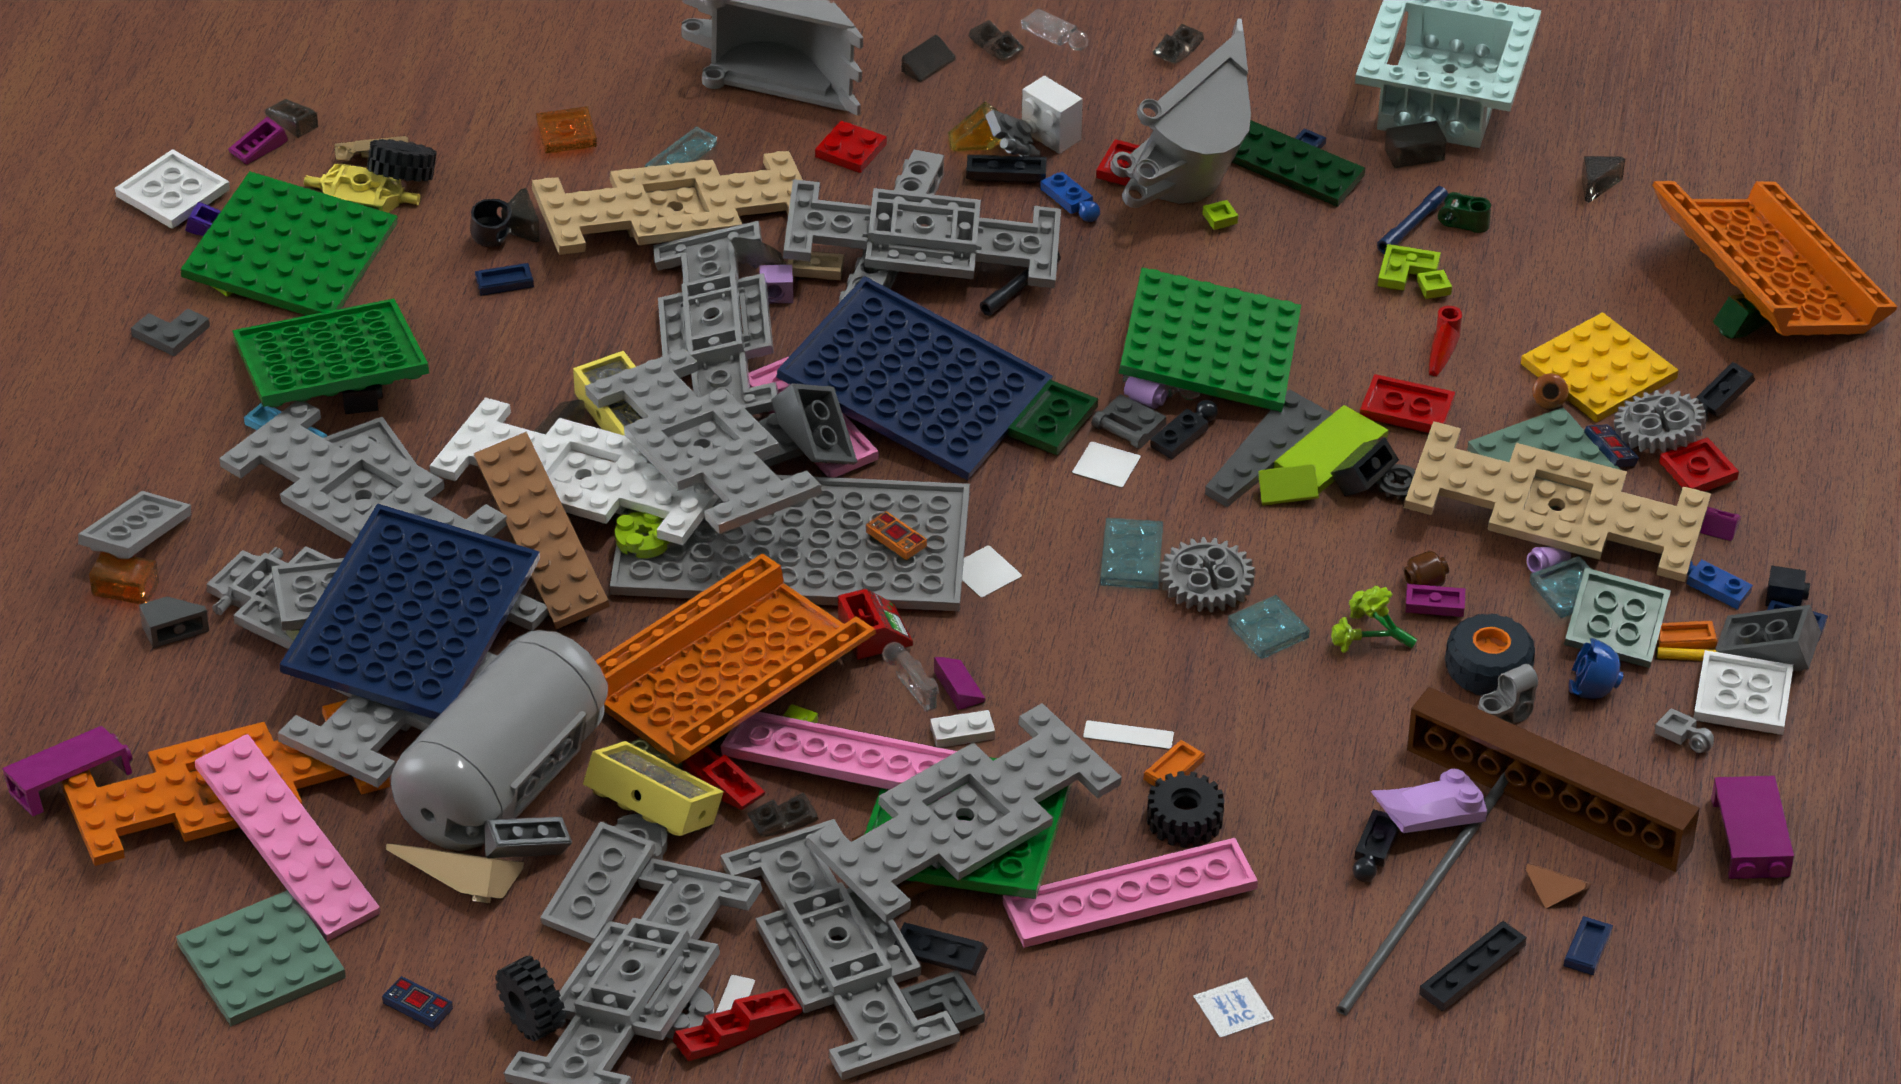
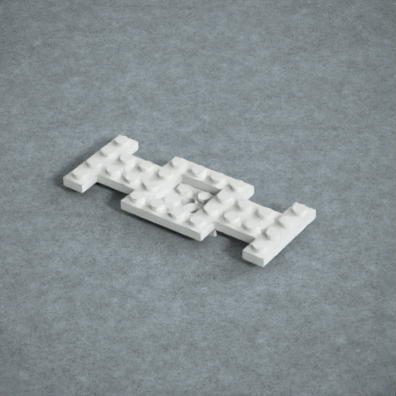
[430,397,719,545]

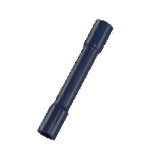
[1377,186,1448,254]

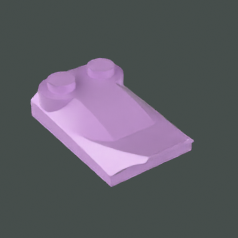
[1371,769,1487,833]

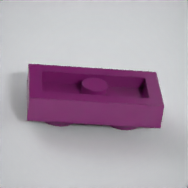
[1405,584,1466,617]

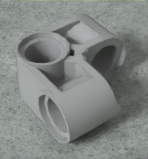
[1478,664,1538,724]

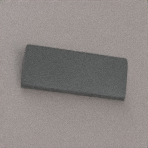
[484,817,572,858]

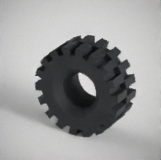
[367,139,437,182]
[1147,771,1224,848]
[495,955,566,1041]

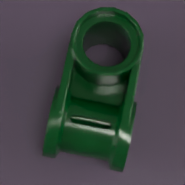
[1437,192,1491,233]

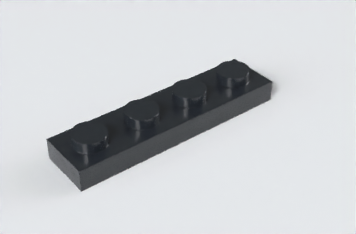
[1419,921,1527,1011]

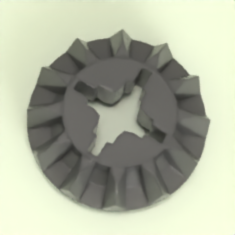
[1376,464,1416,500]

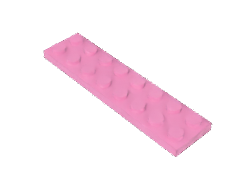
[721,712,957,800]
[195,734,380,942]
[1003,838,1258,948]

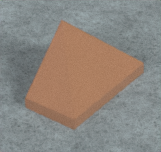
[1526,864,1591,909]

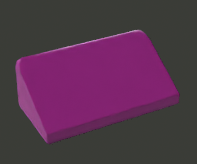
[1700,507,1742,541]
[934,657,986,710]

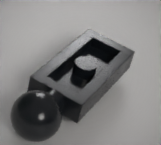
[1696,362,1755,424]
[1150,400,1218,460]
[1352,809,1400,882]

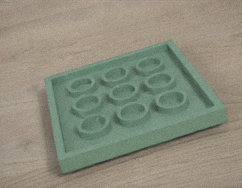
[1467,407,1621,509]
[176,890,346,1026]

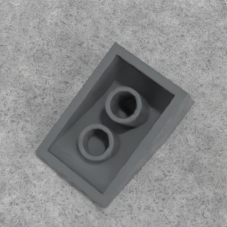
[771,383,858,465]
[1715,605,1821,672]

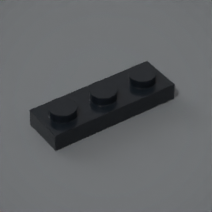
[966,154,1047,182]
[894,922,988,976]

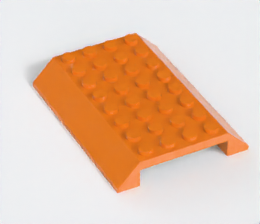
[1652,181,1898,336]
[595,553,876,764]

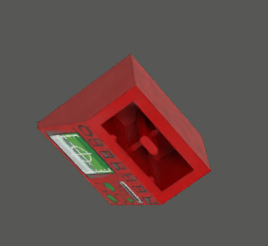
[838,589,913,660]

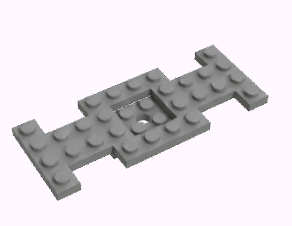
[783,179,1061,288]
[653,221,779,415]
[585,349,822,534]
[219,401,507,544]
[278,594,549,788]
[807,703,1122,923]
[720,819,960,1080]
[504,858,762,1084]

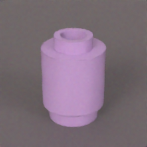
[1124,376,1168,409]

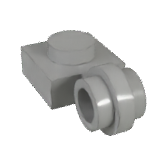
[1655,708,1714,753]

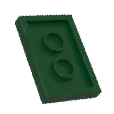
[1008,379,1098,455]

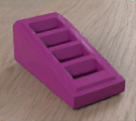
[228,117,288,165]

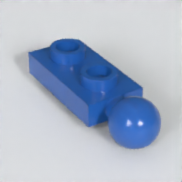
[1040,172,1100,222]
[1686,559,1753,610]

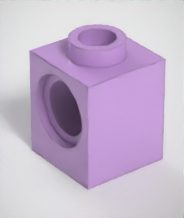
[759,265,793,304]

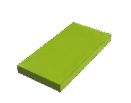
[1274,405,1388,494]

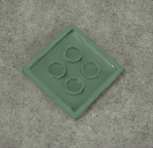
[1564,567,1671,668]

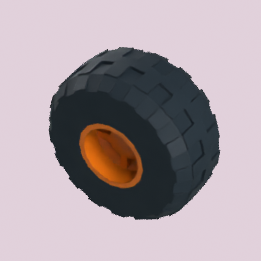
[1445,613,1535,696]

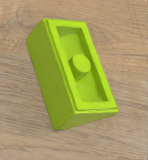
[1258,464,1319,505]

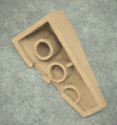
[386,843,524,903]

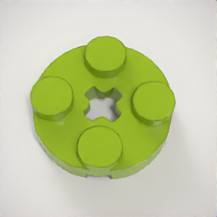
[615,511,672,559]

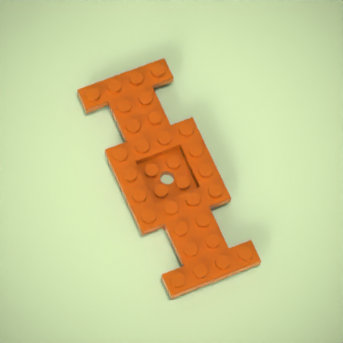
[60,700,390,866]

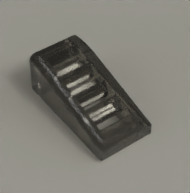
[265,99,318,138]

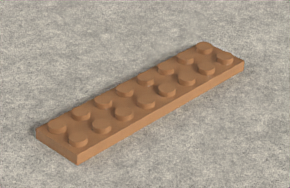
[473,431,610,629]

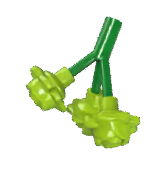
[1331,586,1417,653]

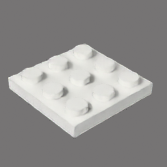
[115,149,230,229]
[1694,650,1793,735]

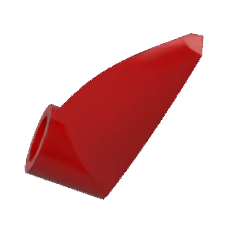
[1429,305,1462,377]

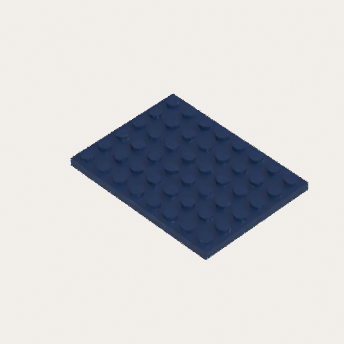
[776,276,1053,481]
[279,504,540,719]

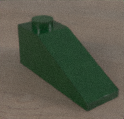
[1713,294,1769,339]

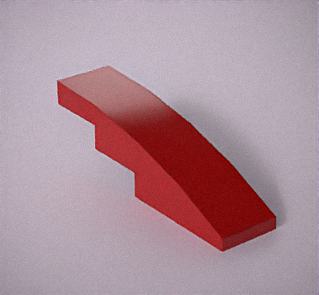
[681,746,765,810]
[672,988,803,1061]

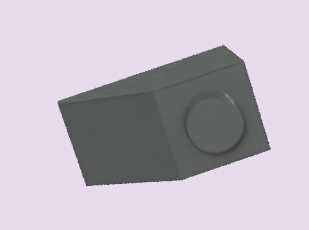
[139,596,209,648]

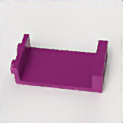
[2,725,133,816]
[1711,776,1794,879]

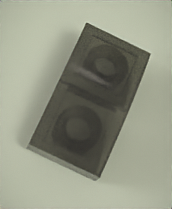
[968,20,1024,61]
[1153,24,1204,64]
[730,237,787,269]
[747,792,819,837]

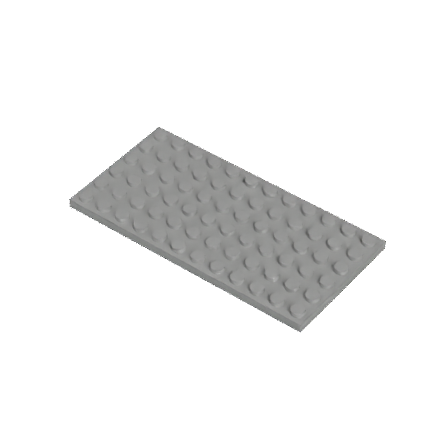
[610,475,970,611]

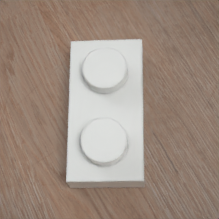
[930,710,995,748]

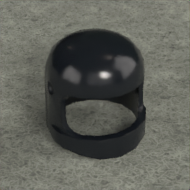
[470,199,512,247]

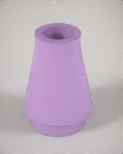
[1527,547,1571,575]

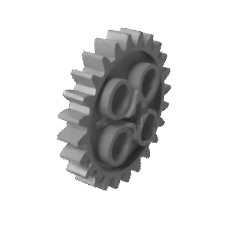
[1614,390,1706,453]
[1160,537,1255,612]

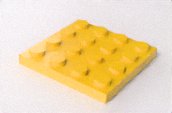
[1521,312,1679,423]

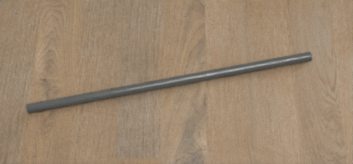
[1336,772,1508,1016]

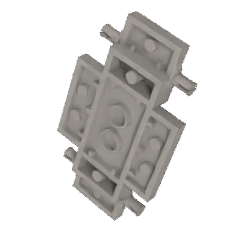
[207,546,332,649]

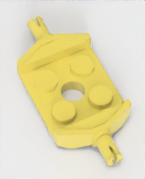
[304,164,420,213]

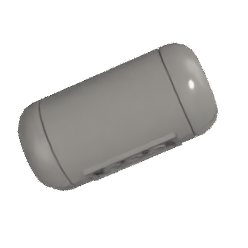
[391,630,608,851]

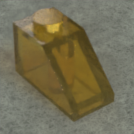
[948,101,1001,151]

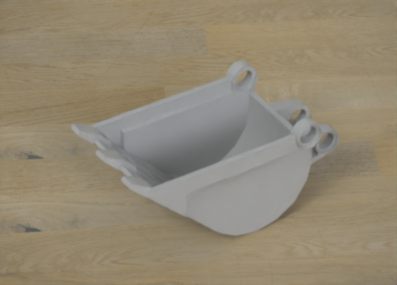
[681,0,863,116]
[1110,18,1251,208]

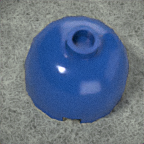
[1569,638,1623,700]

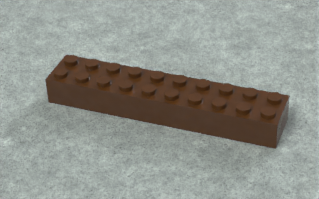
[1407,687,1700,872]

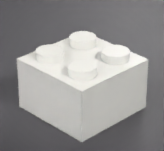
[1022,76,1083,154]

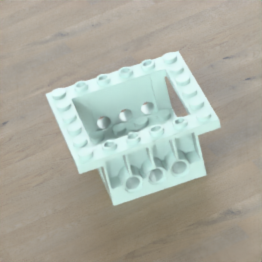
[1355,0,1541,148]

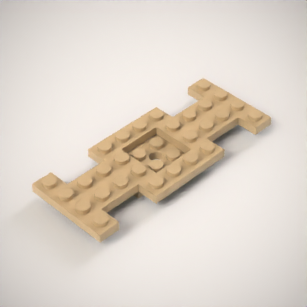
[532,151,803,255]
[1404,421,1711,582]

